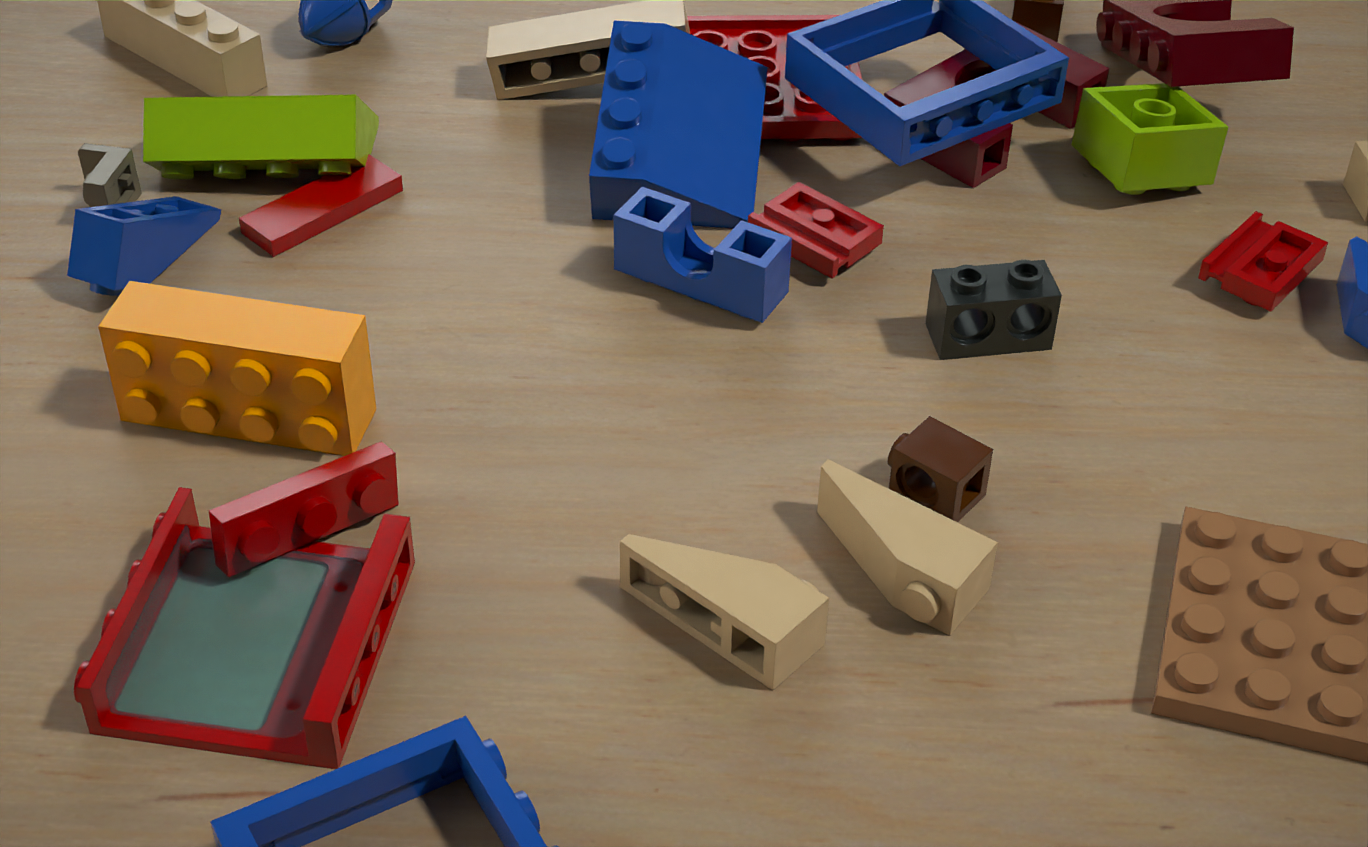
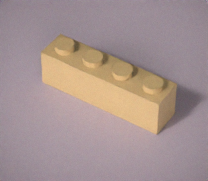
[97,0,267,97]
[486,0,690,100]

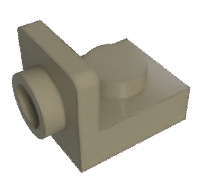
[78,143,142,207]

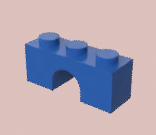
[613,187,792,323]

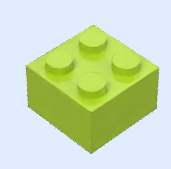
[1071,83,1228,195]

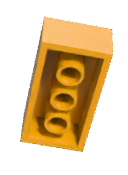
[98,281,377,456]

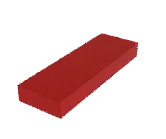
[239,154,403,257]

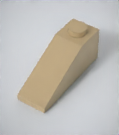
[817,459,998,636]
[620,534,829,691]

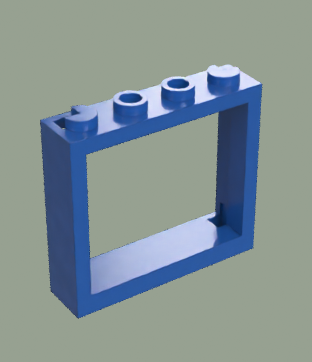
[785,0,1069,166]
[210,716,559,847]

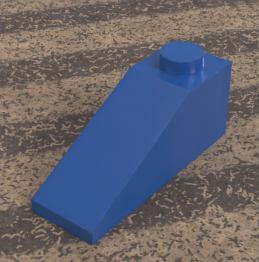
[67,196,221,296]

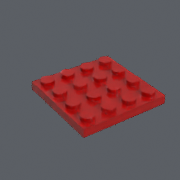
[687,15,862,142]

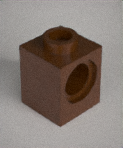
[887,416,993,522]

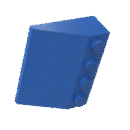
[589,20,768,228]

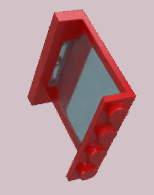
[74,487,415,769]

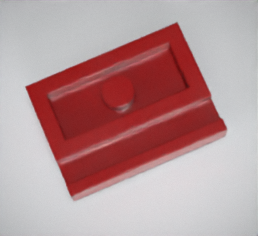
[748,182,884,279]
[1198,211,1328,312]

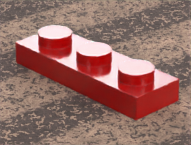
[208,441,399,577]

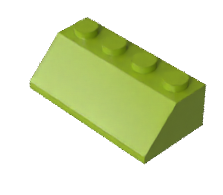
[143,94,379,179]

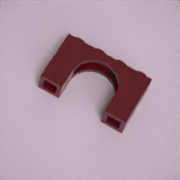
[1096,0,1294,87]
[884,22,1110,188]

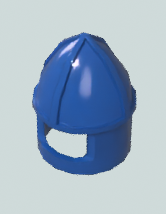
[298,0,393,46]

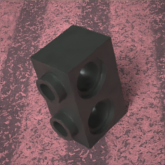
[925,260,1062,360]

